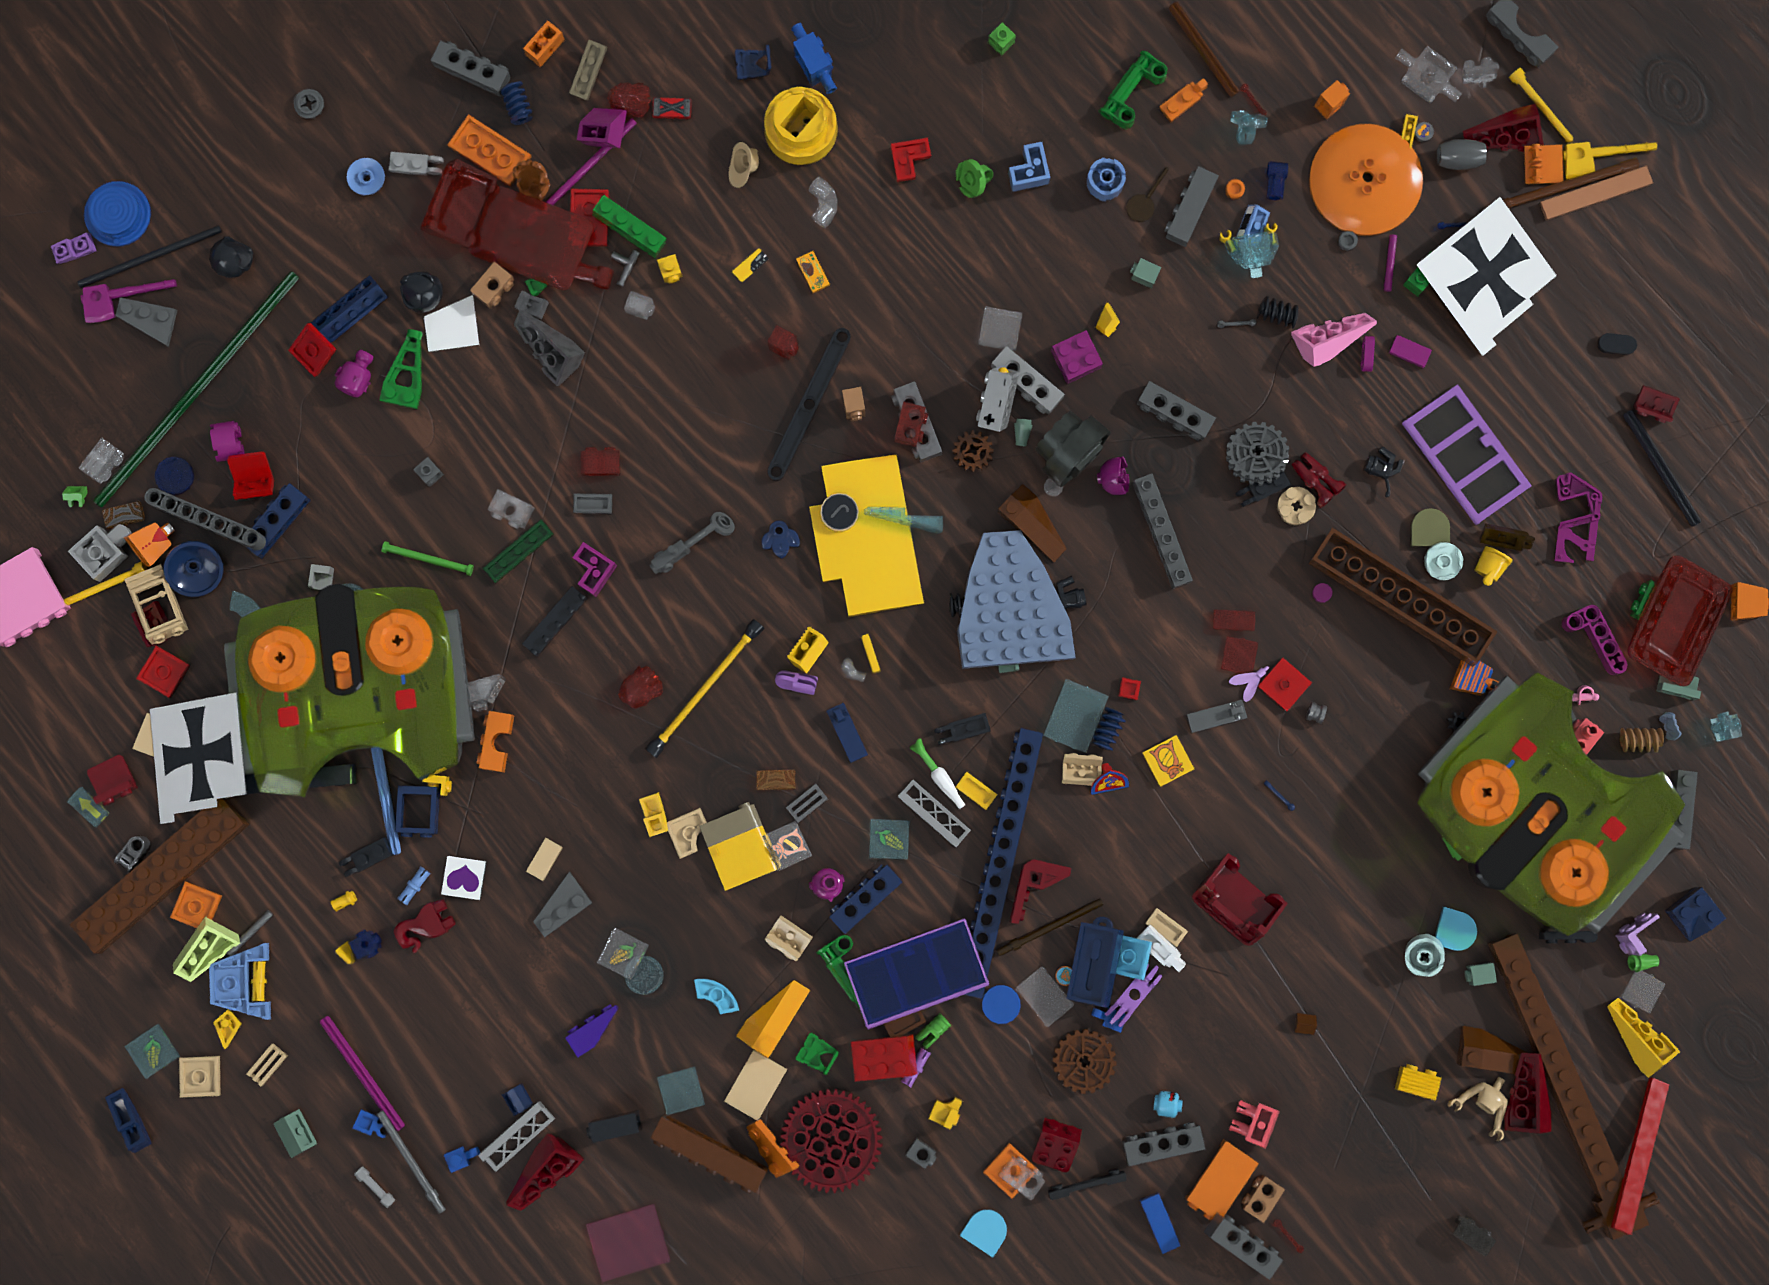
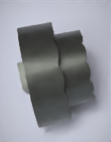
[1035,410,1111,488]

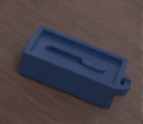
[1066,917,1124,1008]

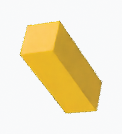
[1401,114,1418,148]

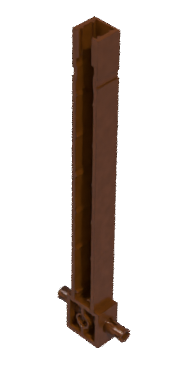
[1487,933,1660,1240]

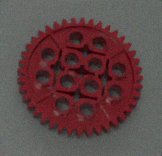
[780,1089,883,1193]

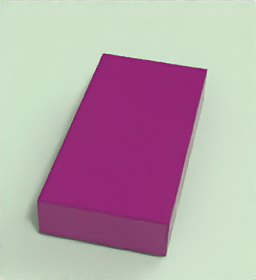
[1389,335,1432,368]

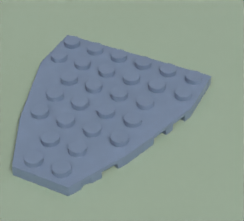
[957,530,1076,669]

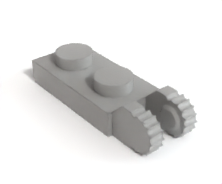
[389,152,443,175]

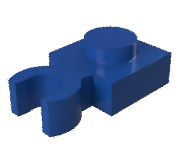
[353,1109,386,1138]

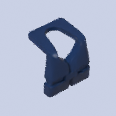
[735,45,771,80]

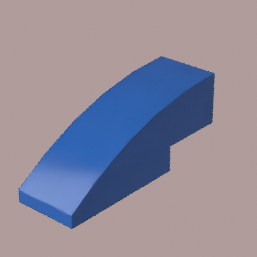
[1139,1192,1180,1254]

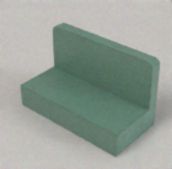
[1656,669,1701,700]
[274,1109,317,1158]

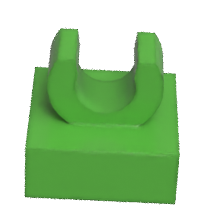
[62,486,88,507]

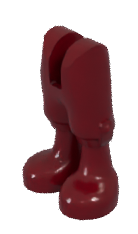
[1291,452,1347,508]

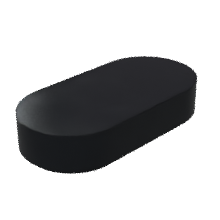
[1598,333,1637,355]

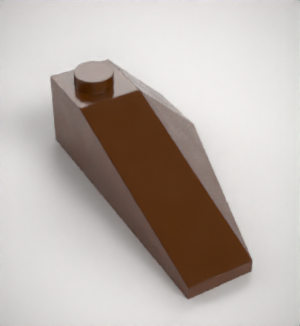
[997,484,1067,563]
[1456,1026,1527,1074]

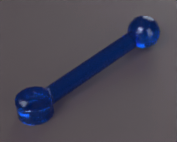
[1438,222,1468,229]

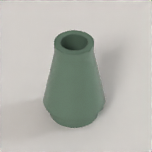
[1014,419,1033,446]

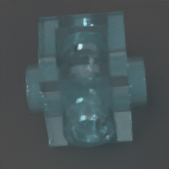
[1711,712,1742,742]

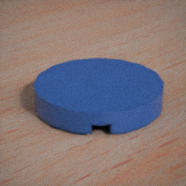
[982,985,1021,1024]

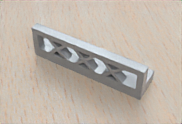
[898,780,971,848]
[478,1101,555,1172]

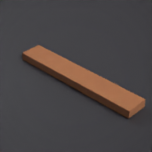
[1539,166,1653,221]

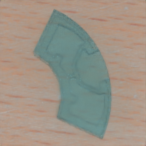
[230,591,263,621]

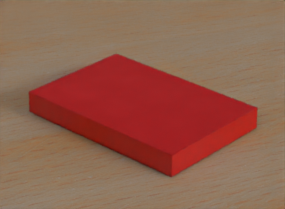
[569,189,609,246]

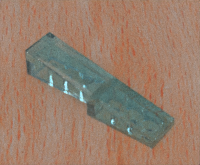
[864,507,943,534]

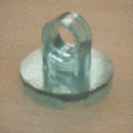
[1230,111,1268,145]

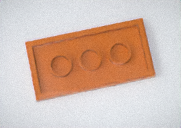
[448,114,532,187]

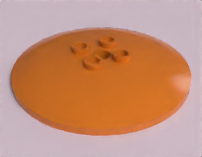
[1309,124,1423,236]

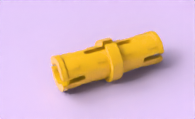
[251,962,267,1001]

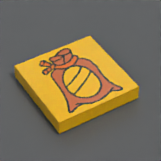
[1142,735,1194,787]

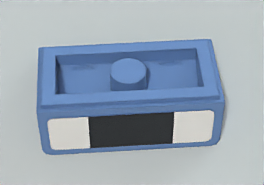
[1236,204,1270,247]

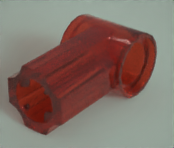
[574,262,614,290]

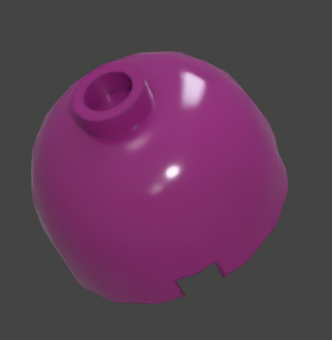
[1097,457,1129,495]

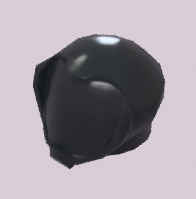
[209,236,254,278]
[400,272,443,313]

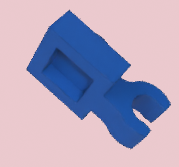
[1091,1007,1126,1033]
[444,1146,481,1173]

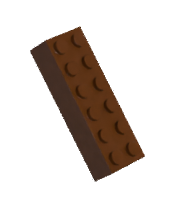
[651,1114,768,1194]

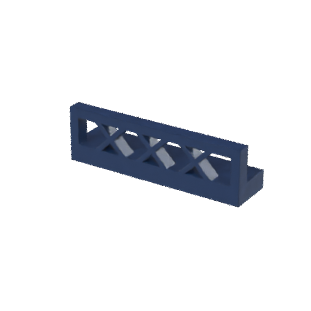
[311,275,388,343]

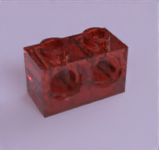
[768,325,799,360]
[894,402,929,447]

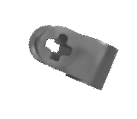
[114,836,150,873]

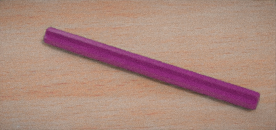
[320,1016,405,1131]

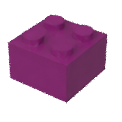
[1051,330,1103,384]

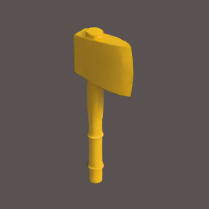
[1562,142,1657,179]

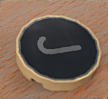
[820,493,859,531]

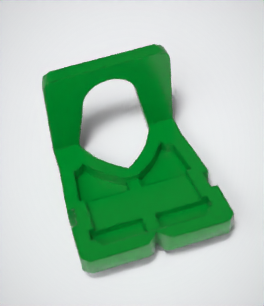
[796,1032,839,1075]

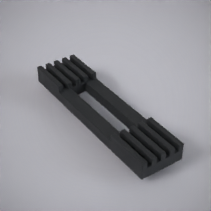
[1048,1169,1127,1201]

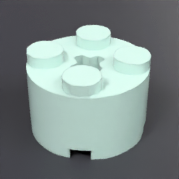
[1405,934,1445,977]

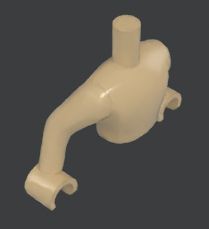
[1447,1077,1508,1141]

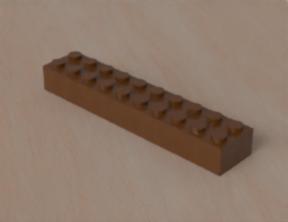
[1309,528,1498,667]
[70,798,250,954]

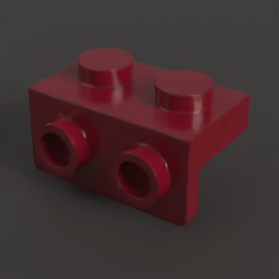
[1634,385,1680,423]
[131,601,173,647]

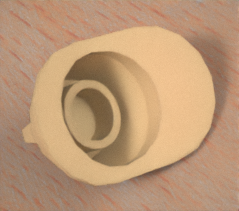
[729,142,759,188]

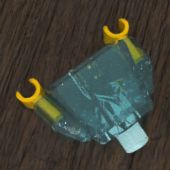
[1219,223,1279,278]

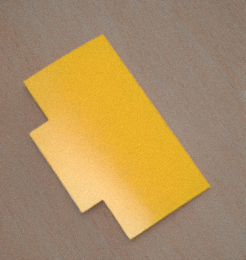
[809,455,924,617]

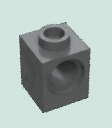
[413,457,444,487]
[906,1137,937,1169]

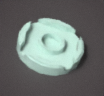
[1424,542,1463,580]

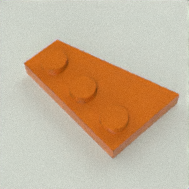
[746,1119,799,1178]

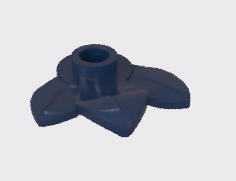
[762,520,800,559]

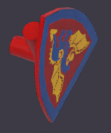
[1091,763,1129,795]

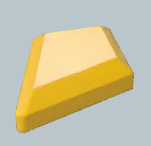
[1095,302,1120,337]
[213,1009,242,1049]

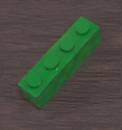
[592,195,667,258]

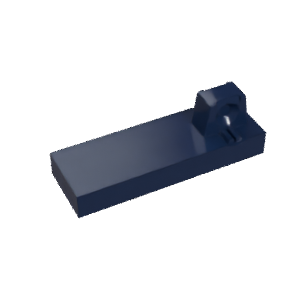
[827,703,868,763]

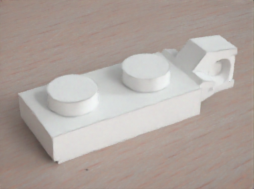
[1136,925,1186,972]

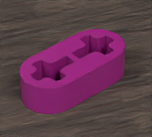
[1361,336,1375,372]

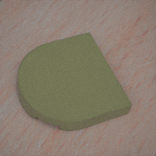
[1411,508,1450,547]

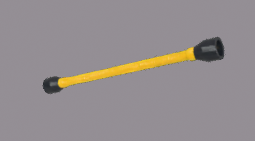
[645,619,765,758]

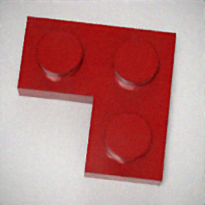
[891,138,931,182]

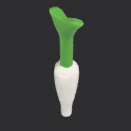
[910,738,965,809]

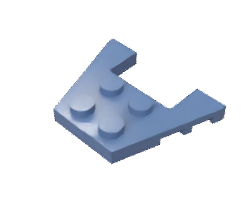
[209,943,271,1020]

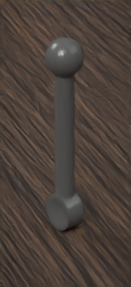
[1217,319,1257,328]

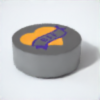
[1414,122,1434,142]

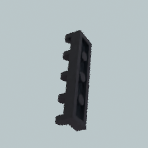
[522,586,587,657]

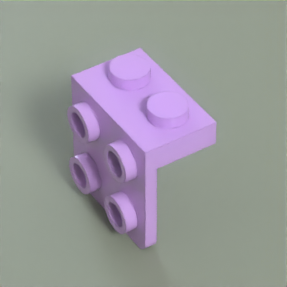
[1615,913,1660,955]

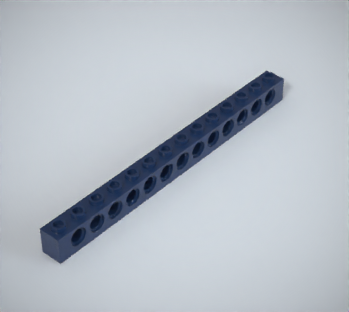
[956,728,1043,999]

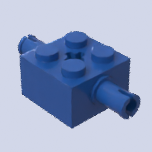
[791,23,837,94]

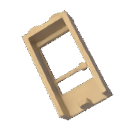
[124,564,188,645]

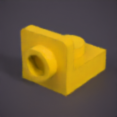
[657,254,682,283]
[422,775,452,796]

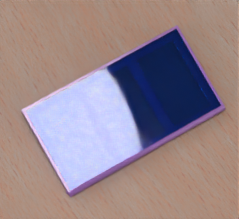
[844,919,989,1029]

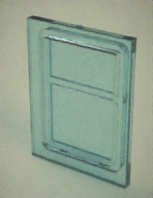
[1043,679,1109,753]

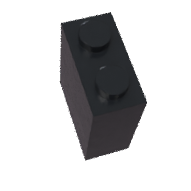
[586,1110,642,1143]

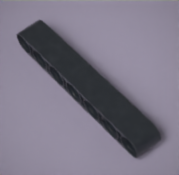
[240,764,357,796]

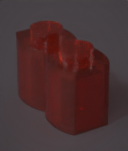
[581,447,620,476]

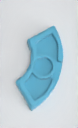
[694,979,739,1014]

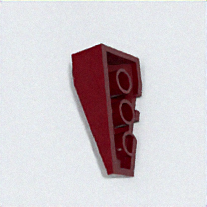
[1463,104,1544,151]
[1504,1053,1551,1133]
[506,1134,584,1211]

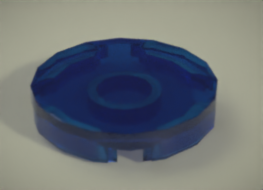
[155,457,194,495]

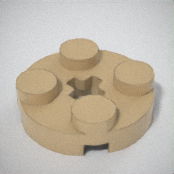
[1277,487,1316,526]

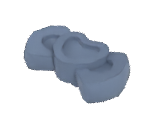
[1659,712,1681,740]

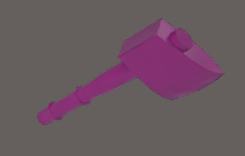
[81,279,177,323]

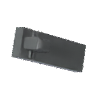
[1186,700,1247,733]

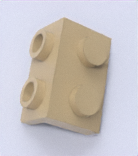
[1062,753,1103,786]
[765,916,813,961]

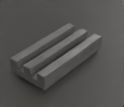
[786,784,828,823]

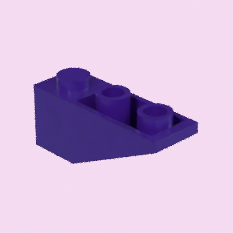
[565,1004,619,1057]

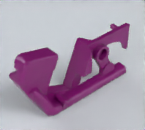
[1554,472,1602,563]

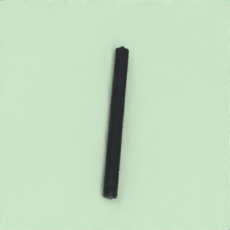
[1623,410,1701,527]

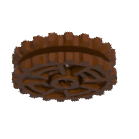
[1052,1029,1117,1094]

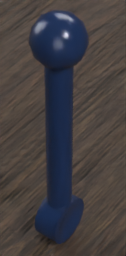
[1264,780,1295,811]

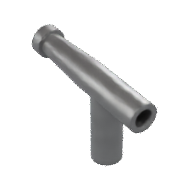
[611,250,640,287]

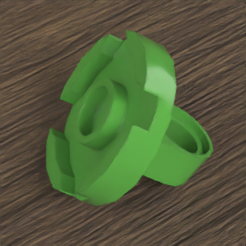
[956,159,993,198]

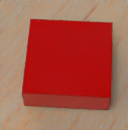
[1118,678,1141,700]

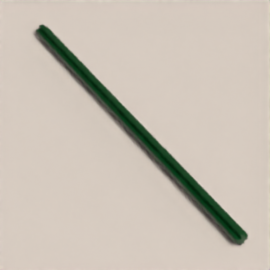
[94,271,299,507]

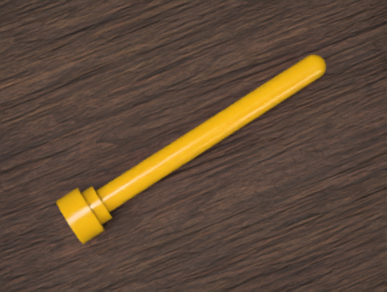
[1508,68,1573,143]
[63,562,148,606]

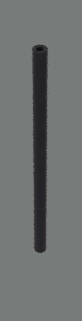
[77,225,222,288]

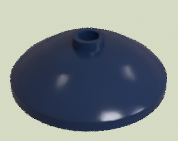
[164,541,223,597]

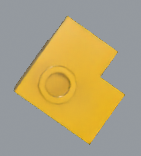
[929,1097,962,1129]

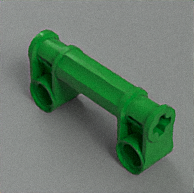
[1098,50,1167,129]
[816,935,888,1015]

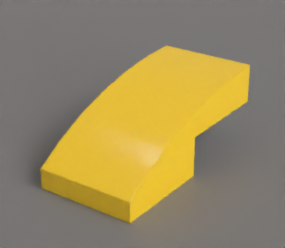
[639,792,668,837]

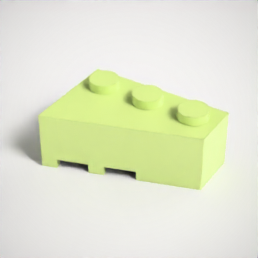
[173,917,240,982]

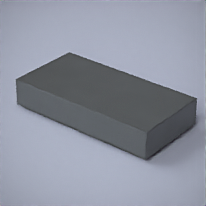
[573,494,613,514]

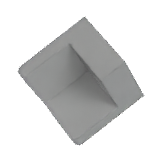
[308,564,334,591]

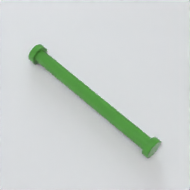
[382,541,474,576]

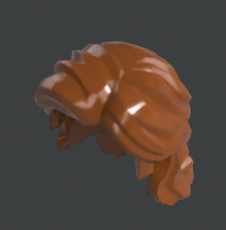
[513,159,550,204]

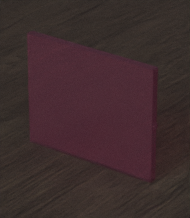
[586,1204,671,1282]

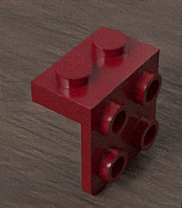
[87,755,138,806]
[1032,1118,1082,1172]

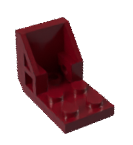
[1009,859,1071,924]

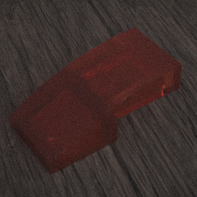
[1213,610,1255,631]

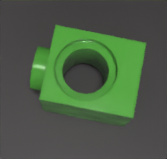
[988,22,1016,55]

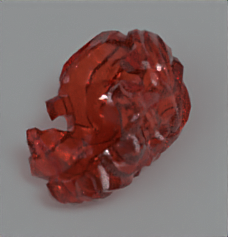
[608,82,651,118]
[618,666,663,708]

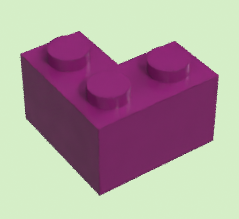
[573,542,617,597]

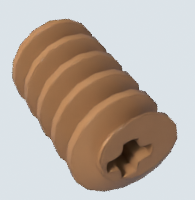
[1620,728,1664,752]

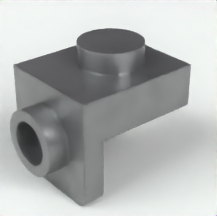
[515,291,549,319]

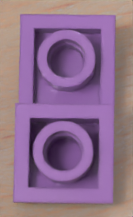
[51,232,96,264]

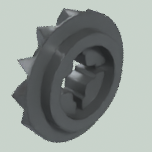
[294,89,324,119]

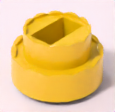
[764,87,838,165]

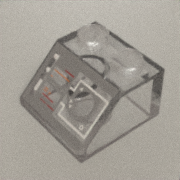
[468,674,506,712]

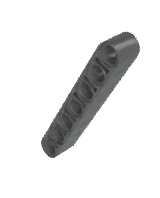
[144,488,266,551]

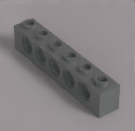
[1132,474,1193,590]

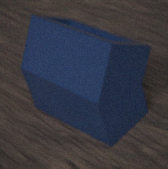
[502,1084,534,1116]

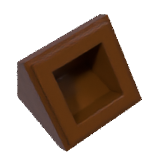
[1294,1013,1317,1035]

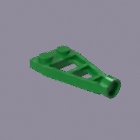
[379,329,423,410]

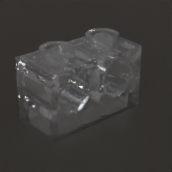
[999,1156,1045,1201]

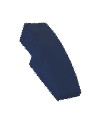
[105,1088,152,1153]

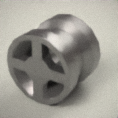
[1306,702,1327,724]

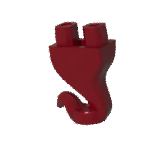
[393,899,456,954]

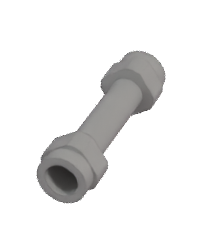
[354,1166,395,1208]

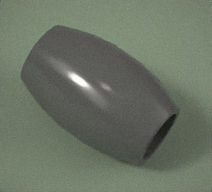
[1437,139,1487,170]

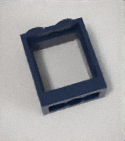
[395,786,440,838]

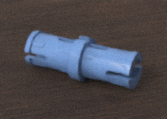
[398,866,431,905]

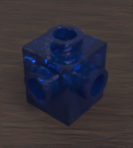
[349,929,382,960]

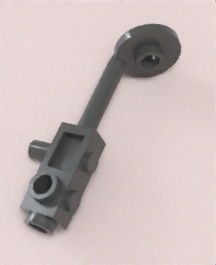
[649,512,735,574]

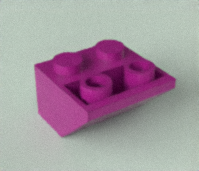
[577,108,627,148]

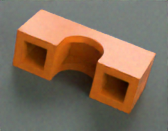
[477,711,514,773]

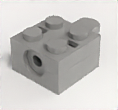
[68,524,131,582]

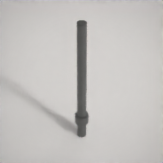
[376,1110,446,1214]

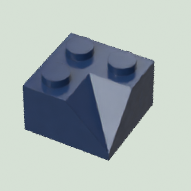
[1665,887,1726,942]

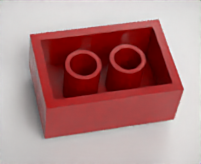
[851,1035,917,1081]

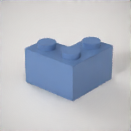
[1008,142,1050,192]

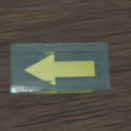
[67,787,110,827]

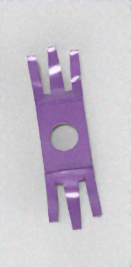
[1105,964,1162,1028]

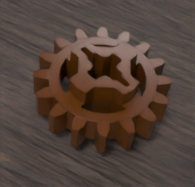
[952,430,994,472]

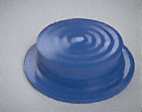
[84,181,151,246]

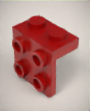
[227,452,274,500]

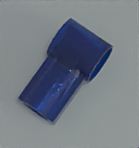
[1266,161,1288,201]

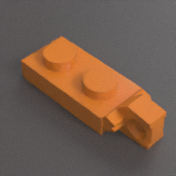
[1159,78,1208,122]

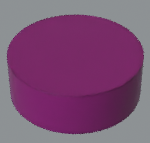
[1312,583,1332,603]

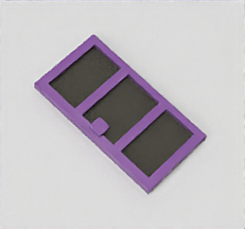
[1402,384,1531,525]

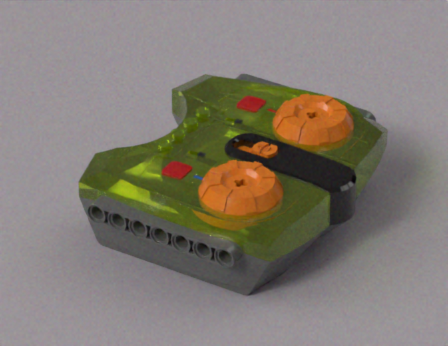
[224,584,475,798]
[1418,673,1685,936]

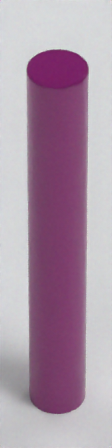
[1384,235,1397,292]

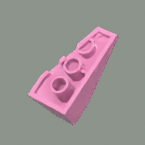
[1291,313,1377,367]

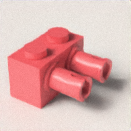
[1569,718,1604,759]
[1229,1100,1279,1149]

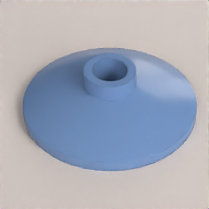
[347,158,385,195]

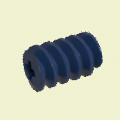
[501,81,533,125]
[1091,707,1126,751]

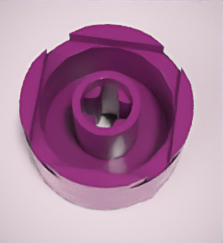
[210,421,245,462]

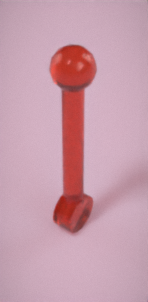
[1241,84,1267,117]
[1274,1219,1304,1253]

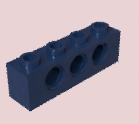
[245,483,311,559]
[830,864,902,934]

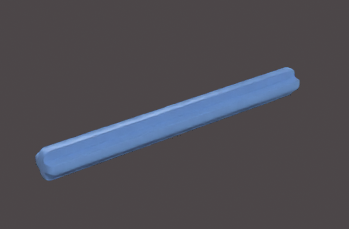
[371,748,401,855]

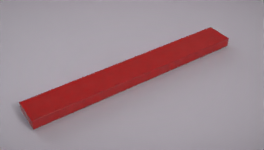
[1611,1078,1669,1235]

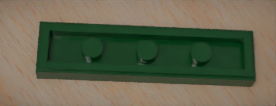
[483,520,554,584]

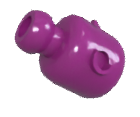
[335,350,373,398]
[808,868,845,902]

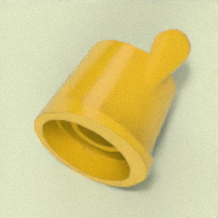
[1475,546,1513,586]

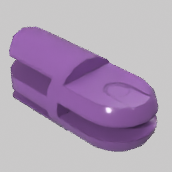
[775,670,818,695]

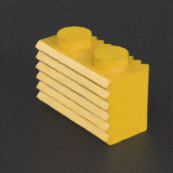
[787,627,829,673]
[1395,1064,1441,1101]

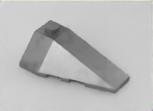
[514,309,585,386]

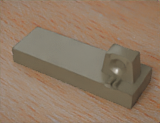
[569,40,607,100]

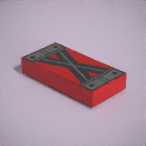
[653,98,691,119]

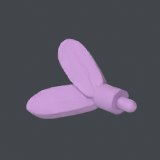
[1229,666,1269,702]

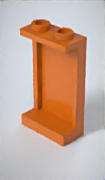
[1185,1139,1259,1221]

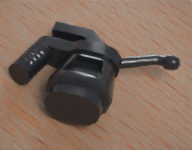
[1363,446,1404,498]
[1057,576,1087,610]

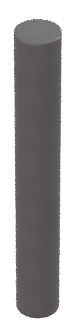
[226,910,273,956]

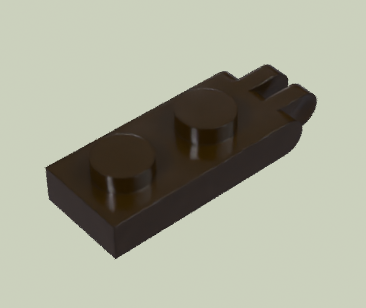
[1480,523,1535,551]

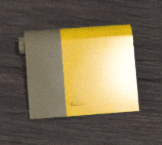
[700,802,780,891]

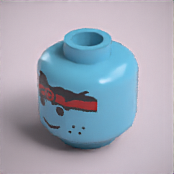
[1154,1091,1183,1118]

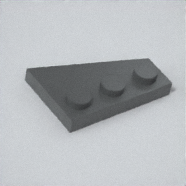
[116,298,177,347]

